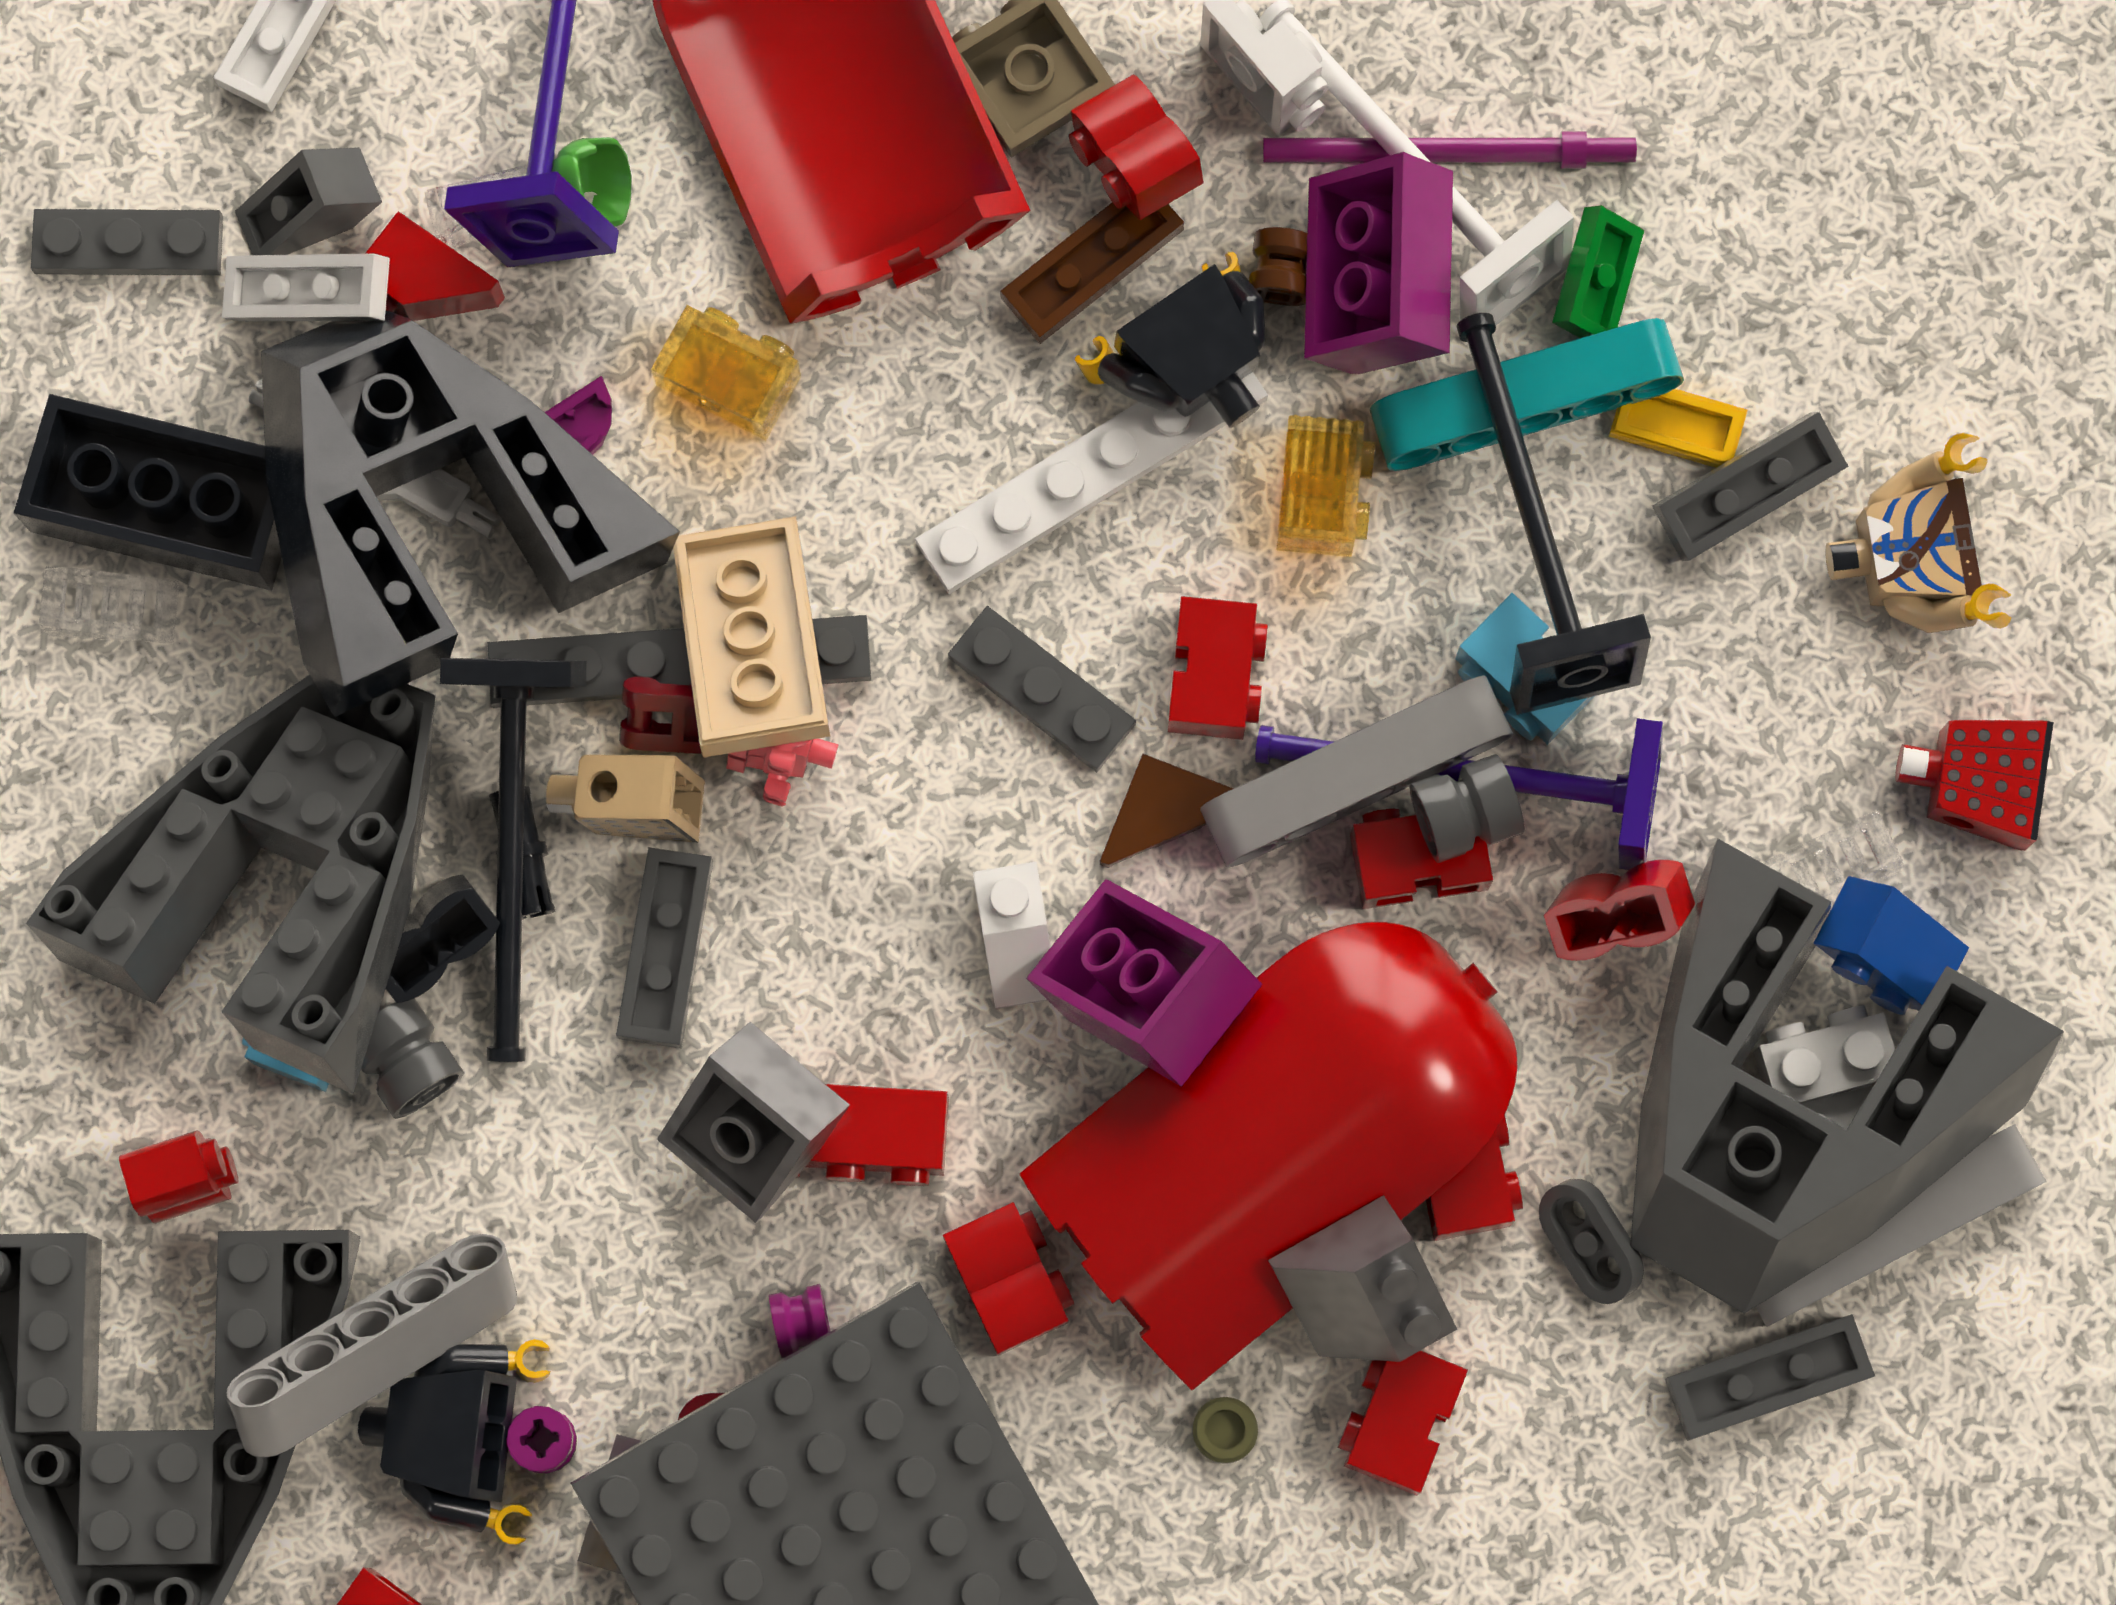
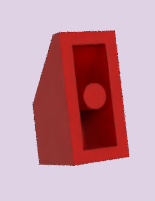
[365,211,505,321]

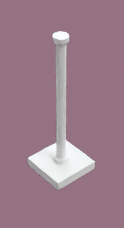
[1260,0,1574,325]

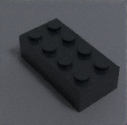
[14,394,282,591]

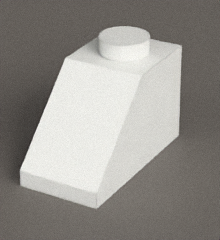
[973,862,1051,1009]

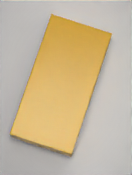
[1608,389,1748,468]

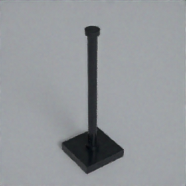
[1456,313,1651,715]
[440,658,587,1062]

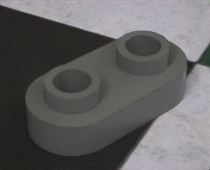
[1539,1179,1644,1304]

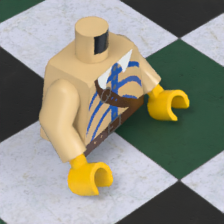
[1825,433,2011,633]

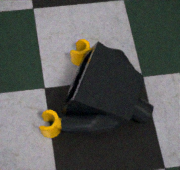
[1074,252,1266,428]
[358,1339,551,1545]

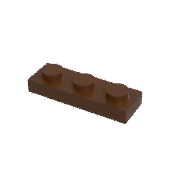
[1000,203,1185,344]

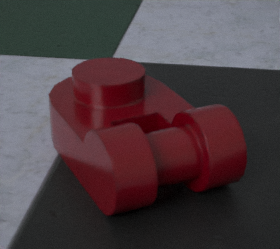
[619,676,702,754]

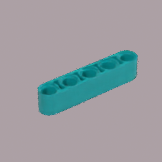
[1370,318,1684,471]

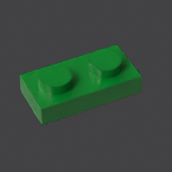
[1552,205,1645,338]

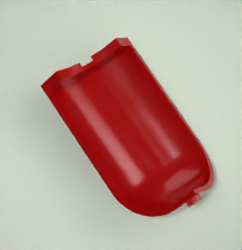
[652,0,1031,324]
[1019,922,1518,1390]

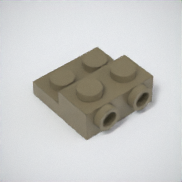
[952,0,1115,158]

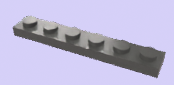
[487,615,871,708]

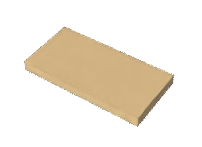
[673,516,830,758]

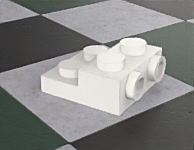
[1200,0,1329,136]
[1753,1005,1895,1130]

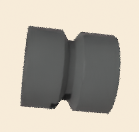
[1409,754,1525,863]
[361,998,464,1119]

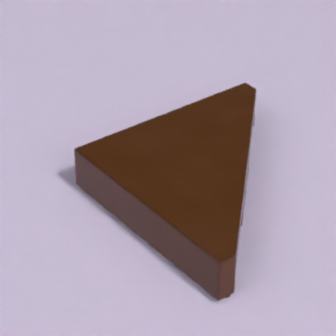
[1100,754,1234,868]

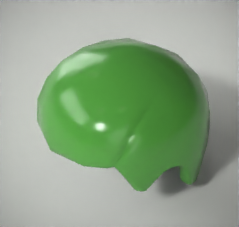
[552,137,632,227]

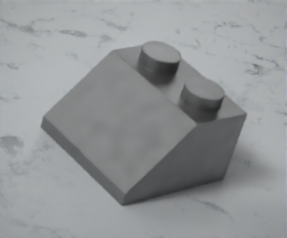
[657,1022,850,1223]
[1268,1195,1457,1362]

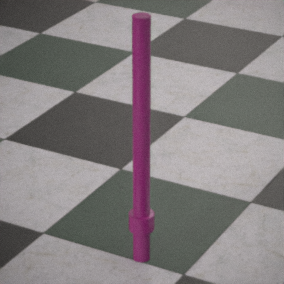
[1263,131,1637,169]

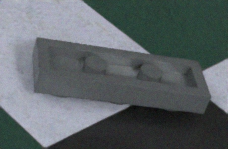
[31,209,223,275]
[1652,412,1849,561]
[948,605,1136,773]
[616,847,713,1049]
[1665,1314,1875,1441]

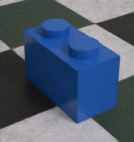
[1813,876,1969,1015]

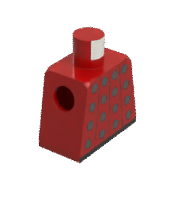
[1895,720,2054,851]

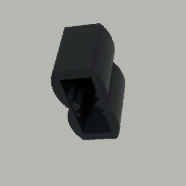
[386,875,500,1003]

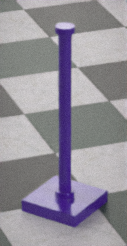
[444,0,619,267]
[1255,718,1663,870]

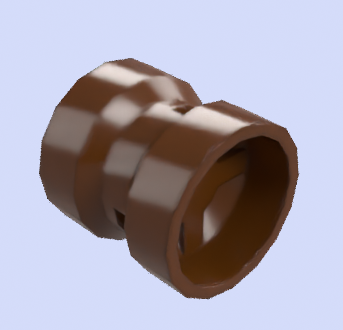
[1249,227,1308,306]

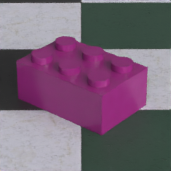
[1304,152,1453,374]
[1026,879,1262,1087]

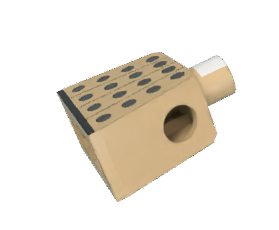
[546,755,705,843]

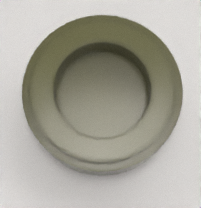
[1192,1397,1258,1464]

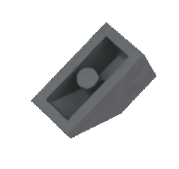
[235,147,382,255]

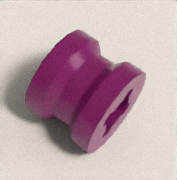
[769,1284,831,1358]
[507,1406,577,1474]

